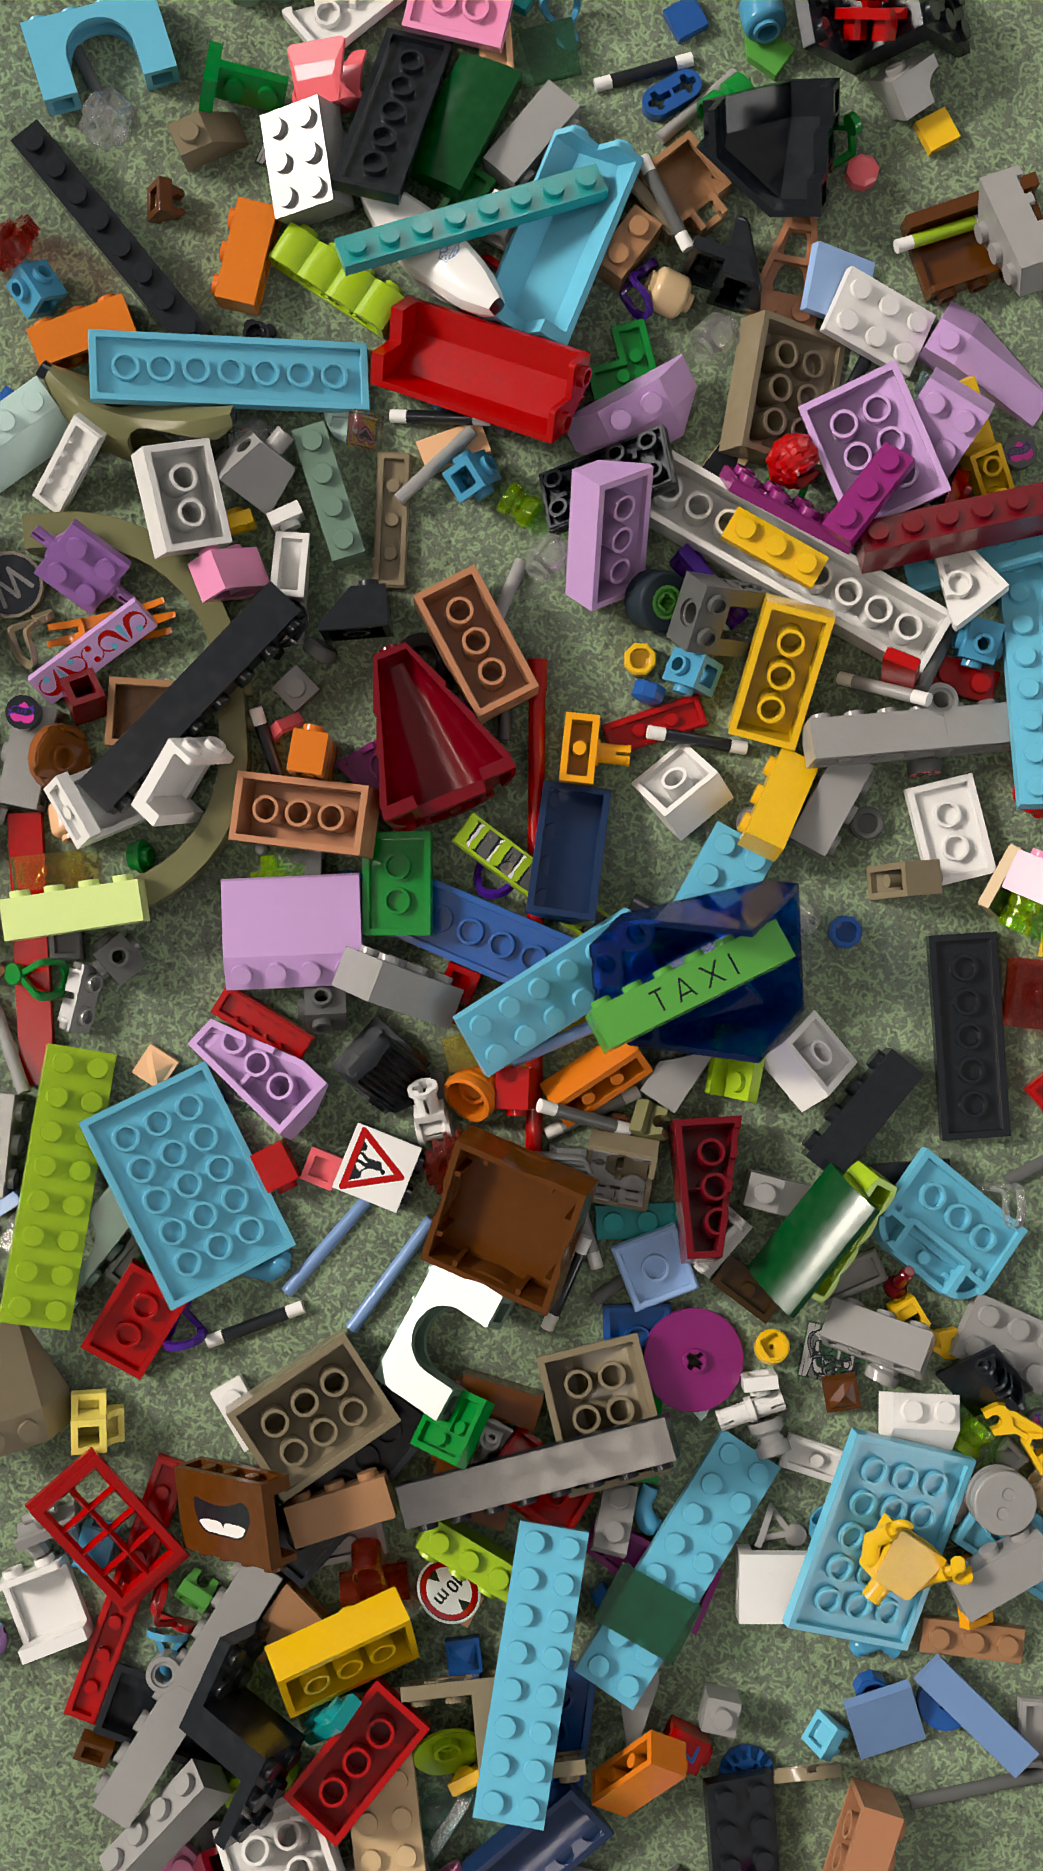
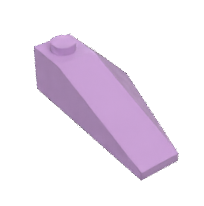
[917,301,1043,428]
[188,1019,329,1140]

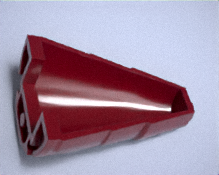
[373,642,516,828]

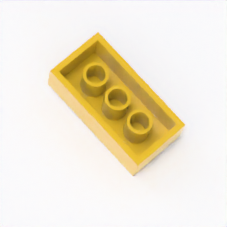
[728,593,836,751]
[264,1586,420,1719]

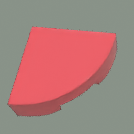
[269,711,305,744]

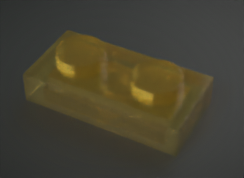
[10,850,85,891]

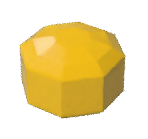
[624,643,656,677]

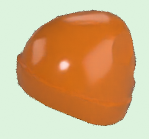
[443,1066,496,1122]

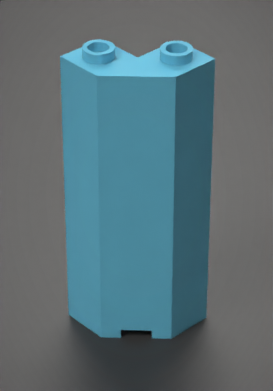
[478,125,644,345]

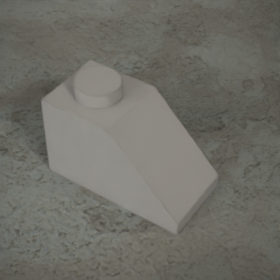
[638,1051,712,1113]

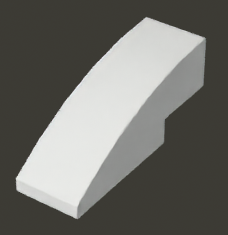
[271,531,310,644]

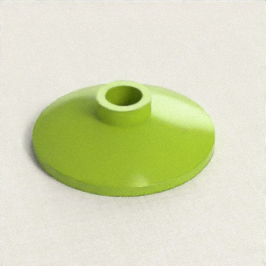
[413,1728,477,1775]

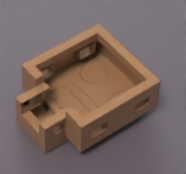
[637,130,732,237]
[105,676,191,748]

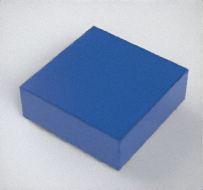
[662,0,709,45]

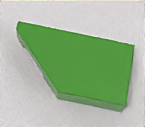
[740,21,795,81]

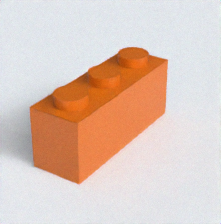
[211,196,281,316]
[26,293,138,369]
[286,724,338,781]
[539,1040,654,1129]
[592,1730,688,1817]

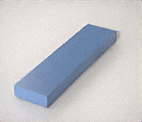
[914,1653,1039,1779]

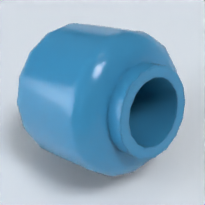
[738,0,787,44]

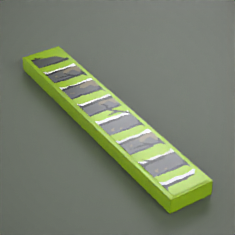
[451,813,610,937]

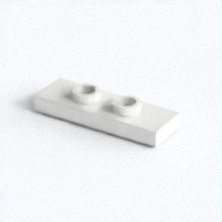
[32,412,107,512]

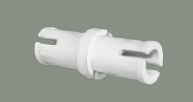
[715,1389,787,1432]

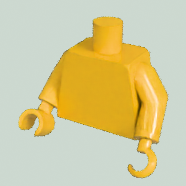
[859,1513,973,1606]

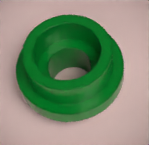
[126,839,155,873]

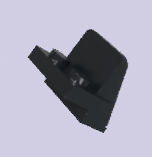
[680,215,762,313]
[331,1015,431,1114]

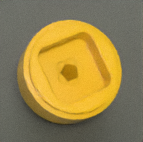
[754,1329,790,1365]

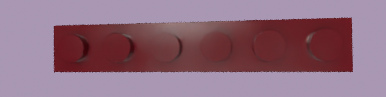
[853,482,1043,574]

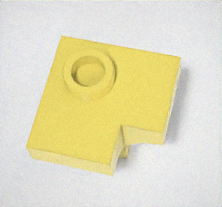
[70,1388,125,1455]

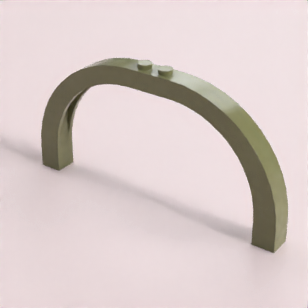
[22,511,256,909]

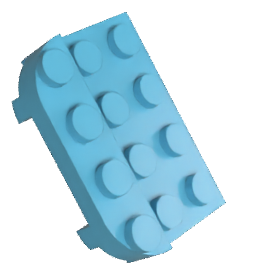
[872,1147,1028,1300]

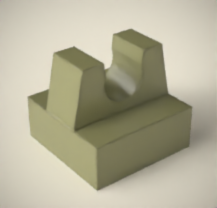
[629,1099,673,1141]

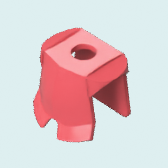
[287,36,367,115]

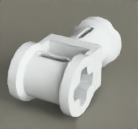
[407,1078,454,1146]

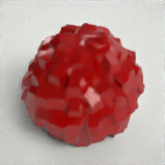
[765,433,820,490]

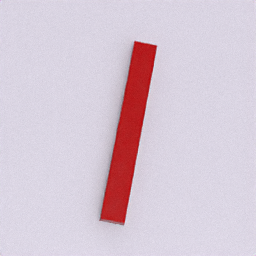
[7,812,55,1086]
[63,1452,185,1725]

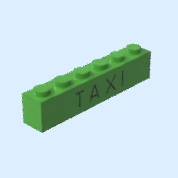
[585,919,796,1054]

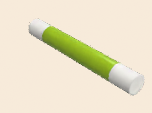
[893,214,978,254]

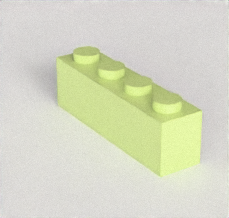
[0,874,150,942]

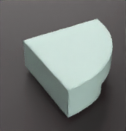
[324,412,359,447]

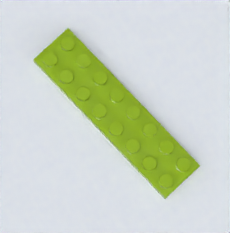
[0,1043,117,1331]

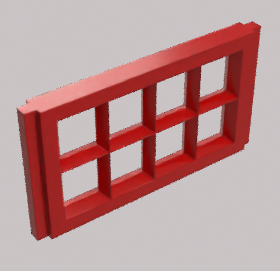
[25,1447,190,1614]

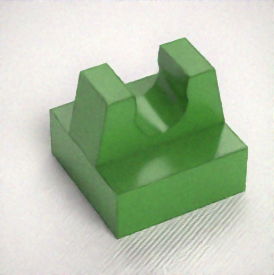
[173,1567,219,1615]

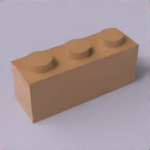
[283,1467,398,1549]

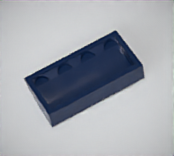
[525,780,611,928]
[461,1779,614,1871]

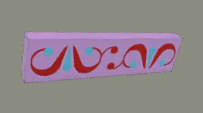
[28,597,158,705]

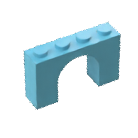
[20,0,180,117]

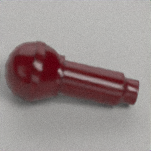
[883,1266,915,1299]

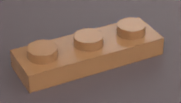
[917,1614,1025,1664]

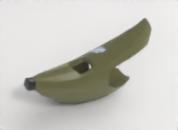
[36,360,238,462]

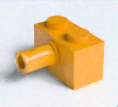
[558,712,631,787]

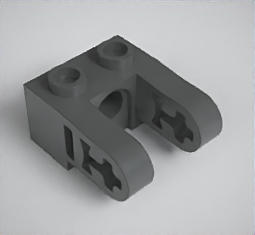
[666,571,770,658]

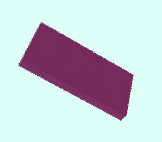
[719,463,855,555]

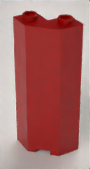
[370,296,592,444]

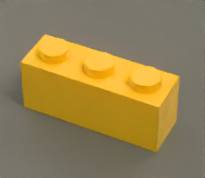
[737,748,818,862]

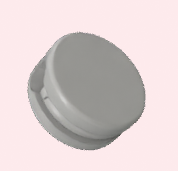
[966,1464,1037,1536]

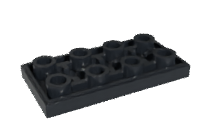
[539,424,679,537]

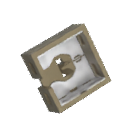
[587,1129,659,1212]

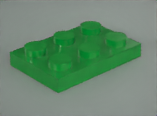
[362,831,433,936]

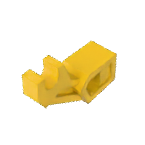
[885,1292,958,1359]
[980,1402,1043,1475]

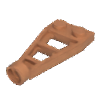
[748,217,818,328]

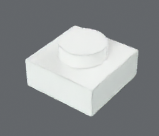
[266,500,306,532]
[740,1368,779,1396]

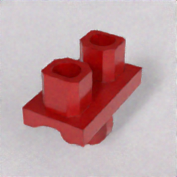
[834,0,908,41]

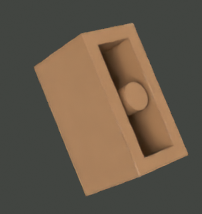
[596,204,663,293]

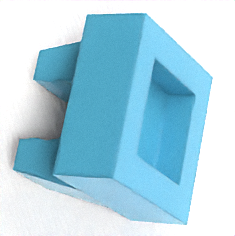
[801,1708,850,1762]

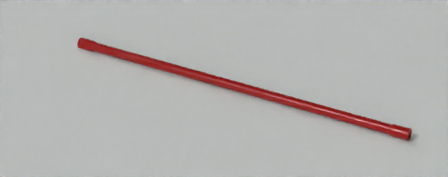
[522,658,547,1308]

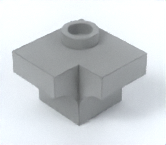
[868,52,939,121]

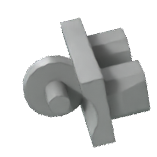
[14,1500,81,1559]

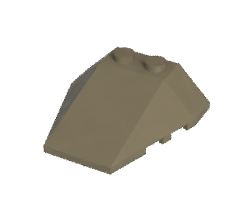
[0,1302,71,1457]

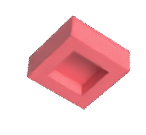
[300,1146,344,1191]

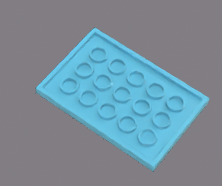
[78,1061,296,1311]
[782,1428,976,1651]

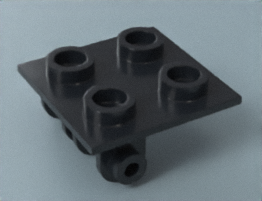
[935,1344,1033,1417]

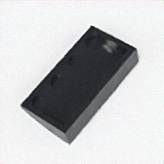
[92,1662,226,1774]

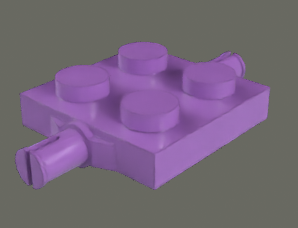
[30,519,136,615]

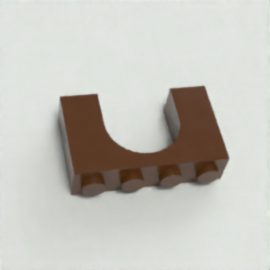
[426,1367,544,1531]

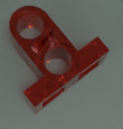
[339,1537,411,1608]

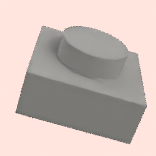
[272,665,321,713]

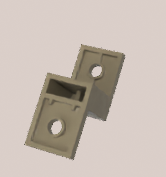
[400,1670,587,1783]

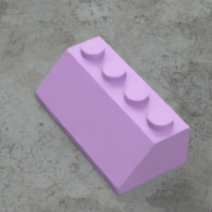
[565,460,654,611]

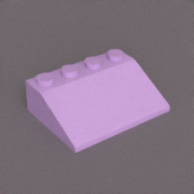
[798,360,951,519]
[221,873,365,990]

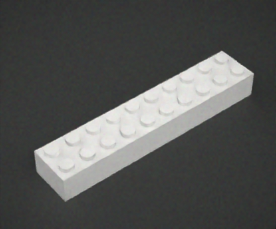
[649,450,951,675]

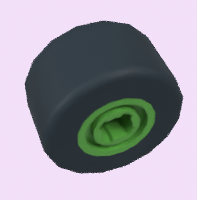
[624,569,684,633]

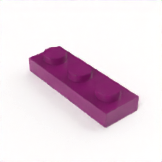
[821,442,915,548]

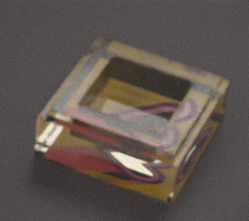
[346,409,384,452]

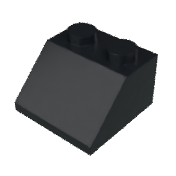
[318,579,393,642]

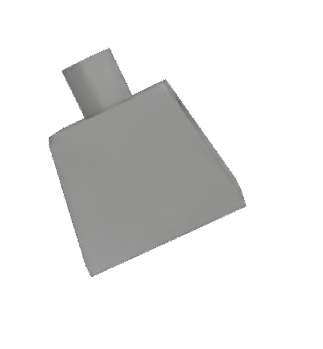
[215,426,295,514]

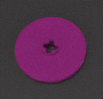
[643,1307,744,1412]

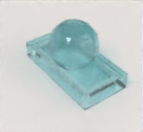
[420,1789,476,1861]

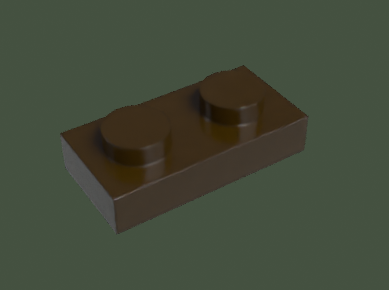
[710,1253,779,1324]

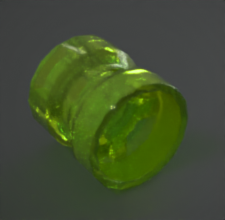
[496,481,543,529]
[996,892,1043,937]
[954,1413,996,1460]

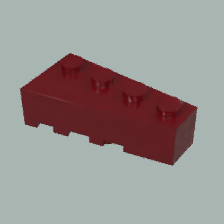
[668,1115,742,1264]

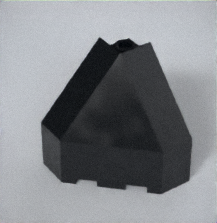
[696,78,840,217]

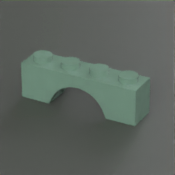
[291,420,368,569]
[73,1187,133,1312]

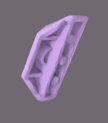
[567,354,697,455]

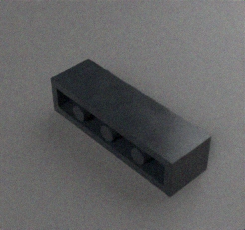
[801,1047,924,1171]

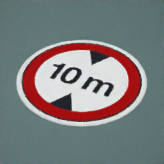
[417,1561,481,1624]

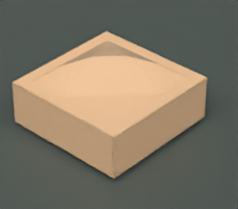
[132,1043,180,1086]

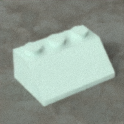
[0,376,70,493]

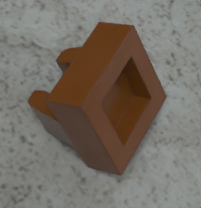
[147,176,185,224]

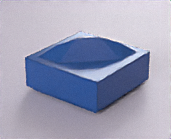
[445,1634,483,1676]

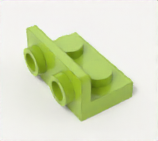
[704,1026,769,1103]

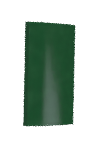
[409,53,522,202]
[747,1162,880,1318]

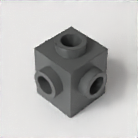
[91,931,147,986]
[297,986,347,1034]

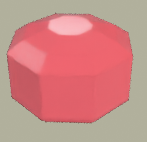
[844,153,880,192]

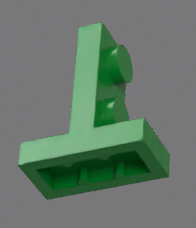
[199,41,289,114]

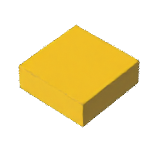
[913,106,961,157]

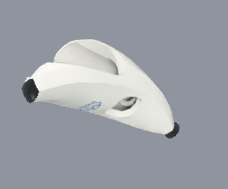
[360,192,505,317]

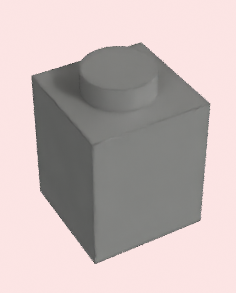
[697,1682,742,1739]

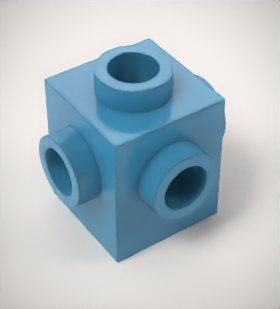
[5,259,68,319]
[442,449,502,503]
[951,617,1006,670]
[662,647,724,698]

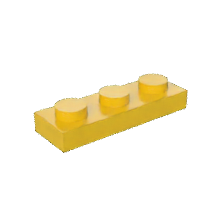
[720,506,829,590]

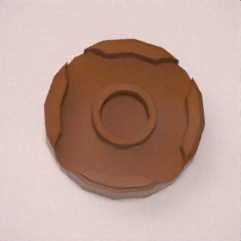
[28,723,92,788]

